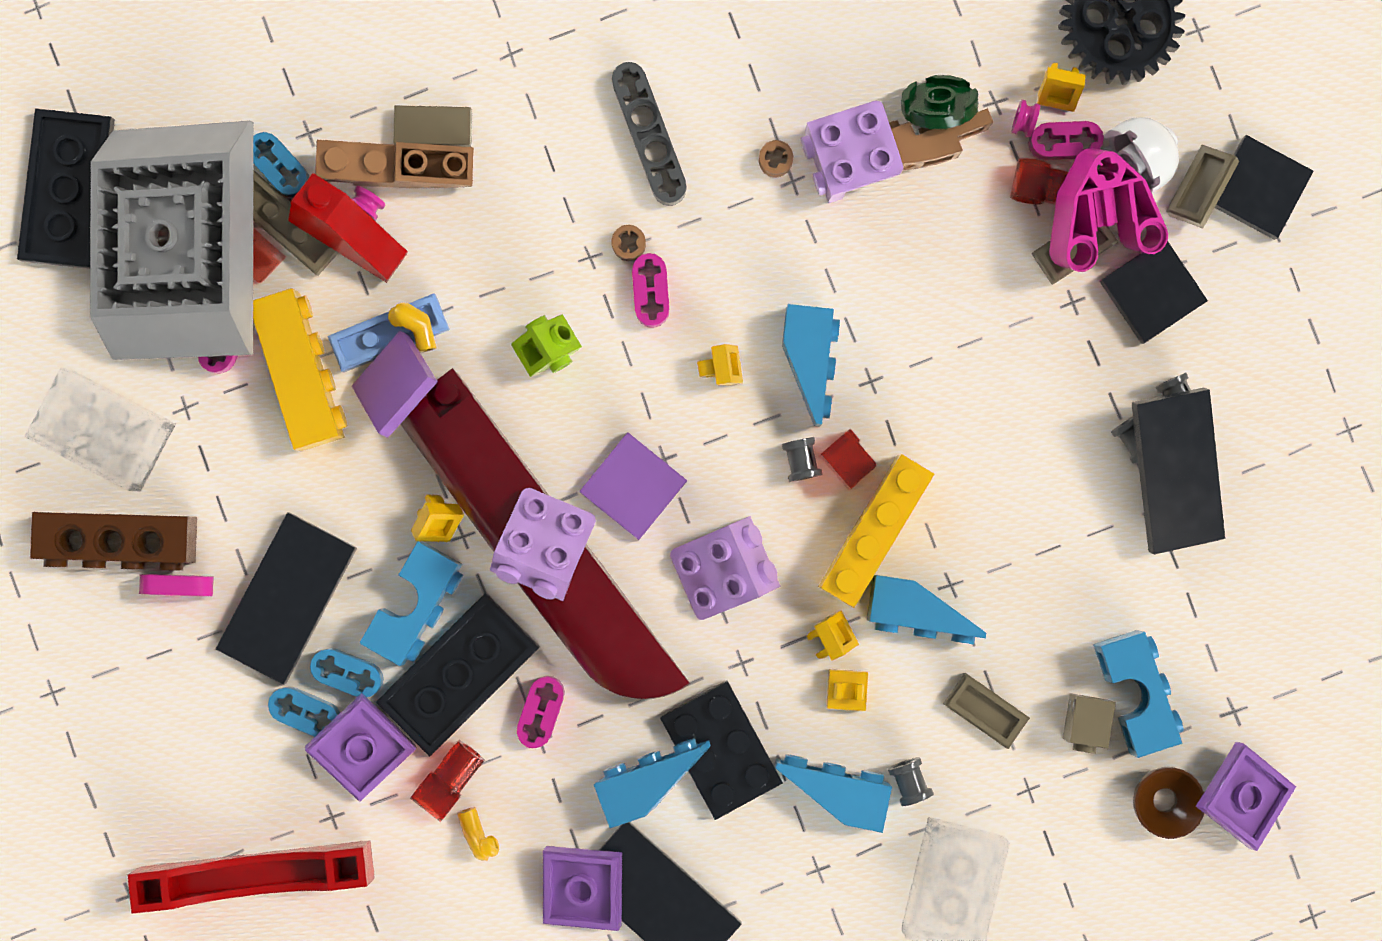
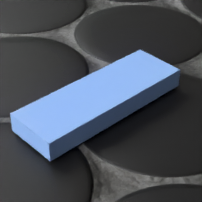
[328,293,450,373]

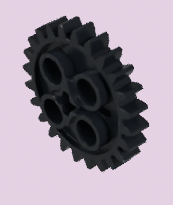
[1058,0,1186,85]

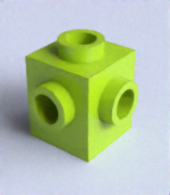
[511,314,582,377]

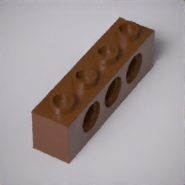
[30,512,197,570]

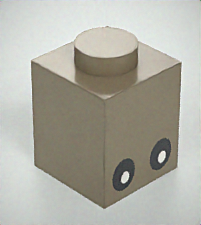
[1063,693,1116,754]

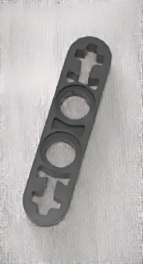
[612,62,687,206]

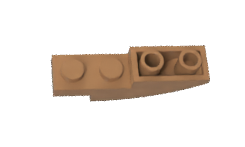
[889,108,993,170]
[315,139,474,188]

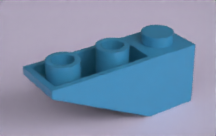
[782,304,840,427]
[867,575,987,644]
[593,738,711,828]
[774,754,892,833]

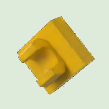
[1037,63,1086,112]
[697,344,743,386]
[411,495,464,542]
[806,610,859,661]
[826,669,868,711]

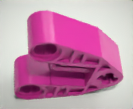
[1049,148,1168,272]

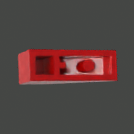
[288,173,408,283]

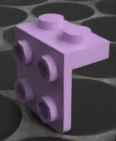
[801,101,903,204]
[490,488,596,601]
[670,516,781,620]

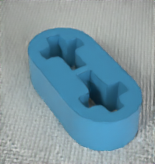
[253,132,309,198]
[310,648,384,697]
[268,686,340,737]

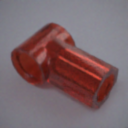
[1010,158,1068,205]
[410,740,485,822]

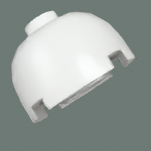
[1103,117,1179,193]

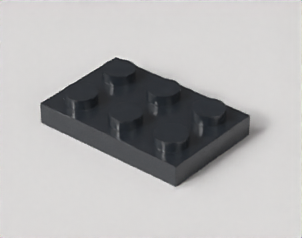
[660,680,783,820]

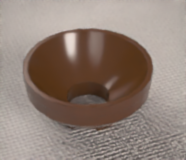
[1133,767,1204,839]

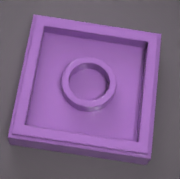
[352,331,438,438]
[579,432,687,540]
[305,693,416,802]
[1196,742,1297,851]
[543,846,622,931]

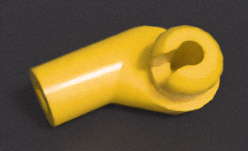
[388,303,437,353]
[457,807,499,861]

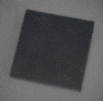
[1215,135,1314,240]
[1099,241,1208,344]

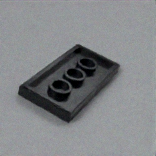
[17,108,115,269]
[1131,387,1226,555]
[216,512,357,685]
[376,593,540,757]
[599,822,742,941]

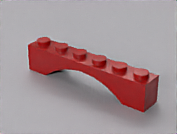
[127,840,375,914]

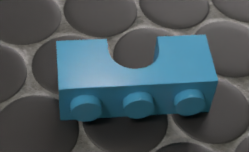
[360,541,463,666]
[1093,630,1184,758]

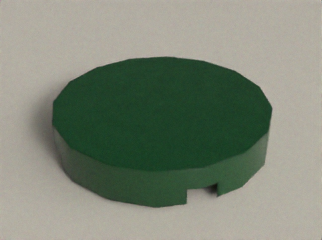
[901,75,979,129]

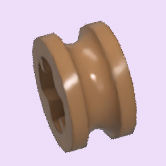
[759,140,794,178]
[611,225,646,261]

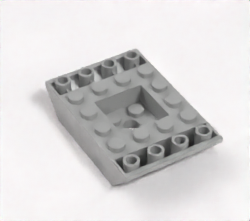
[90,120,254,360]

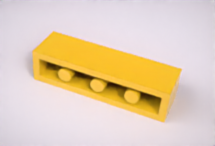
[253,288,347,451]
[818,454,935,608]

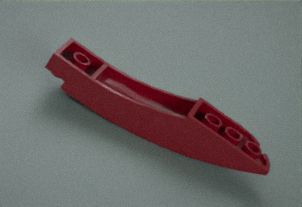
[400,368,691,699]

